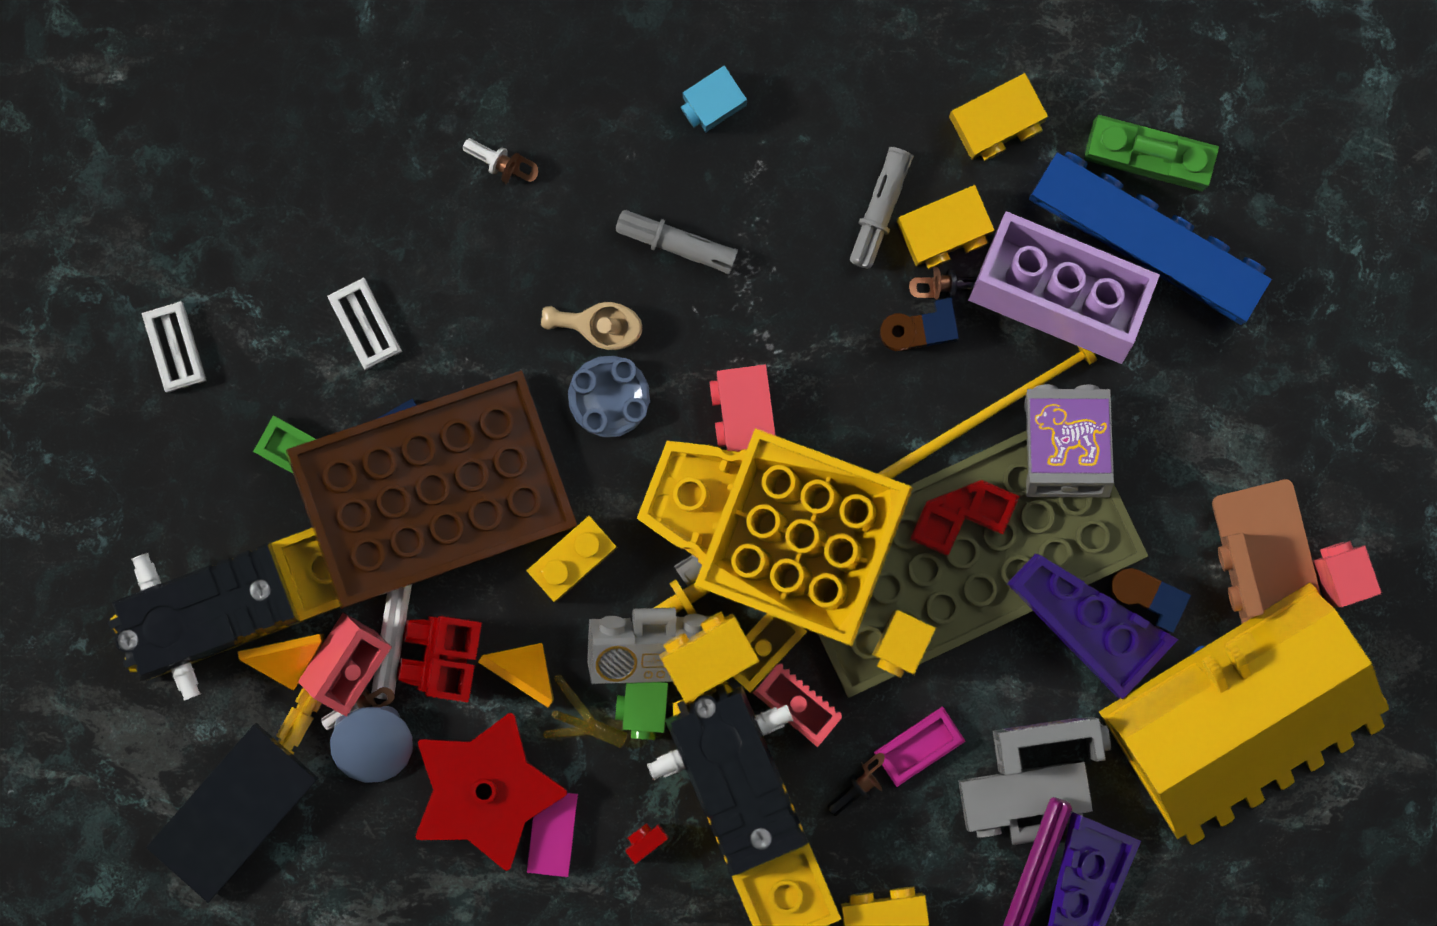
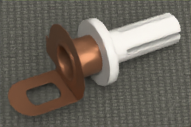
[463,138,538,184]
[321,687,395,730]

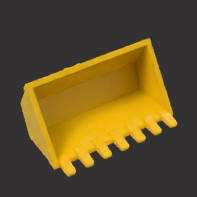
[1099,582,1389,845]

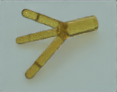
[543,675,627,748]

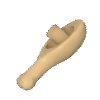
[541,302,643,350]

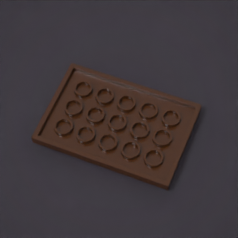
[285,370,577,609]

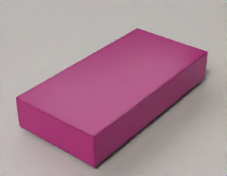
[874,706,965,787]
[527,793,578,877]

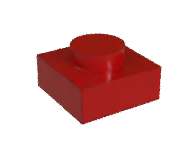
[625,823,669,864]

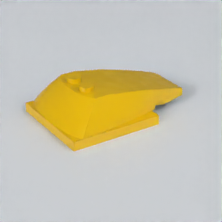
[637,428,913,646]

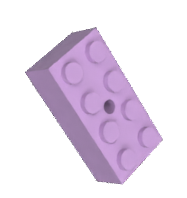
[968,211,1160,364]

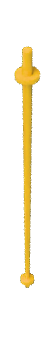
[654,346,1097,615]

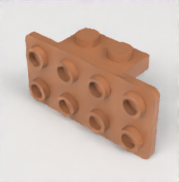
[1212,479,1321,624]

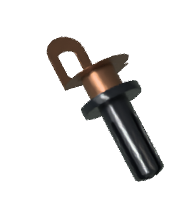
[909,266,977,300]
[827,753,885,816]

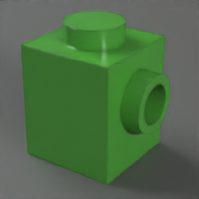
[615,682,669,740]

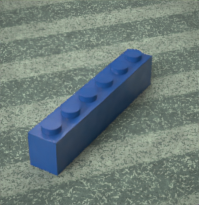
[1029,152,1272,325]

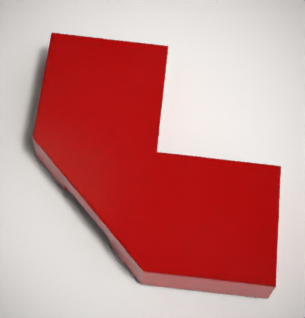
[910,480,1020,556]

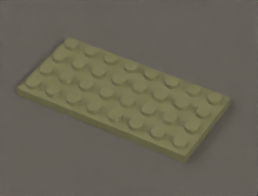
[817,430,1148,698]

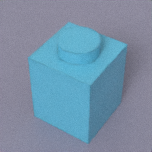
[681,66,747,132]

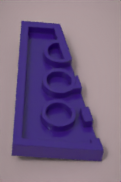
[1007,554,1179,699]
[1048,812,1141,926]

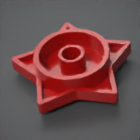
[416,712,568,871]

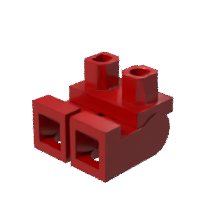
[396,616,482,703]

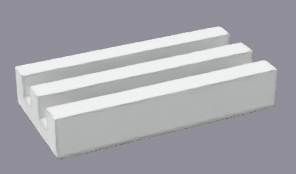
[327,278,402,370]
[141,301,207,393]

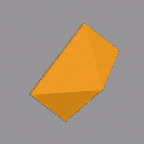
[238,634,325,691]
[478,643,554,708]

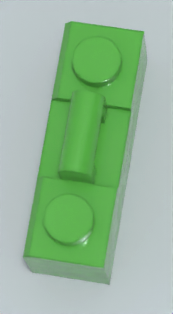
[1083,115,1219,191]

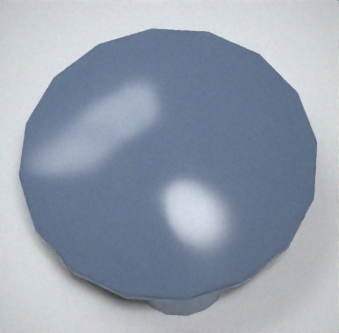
[568,356,650,437]
[330,706,413,783]

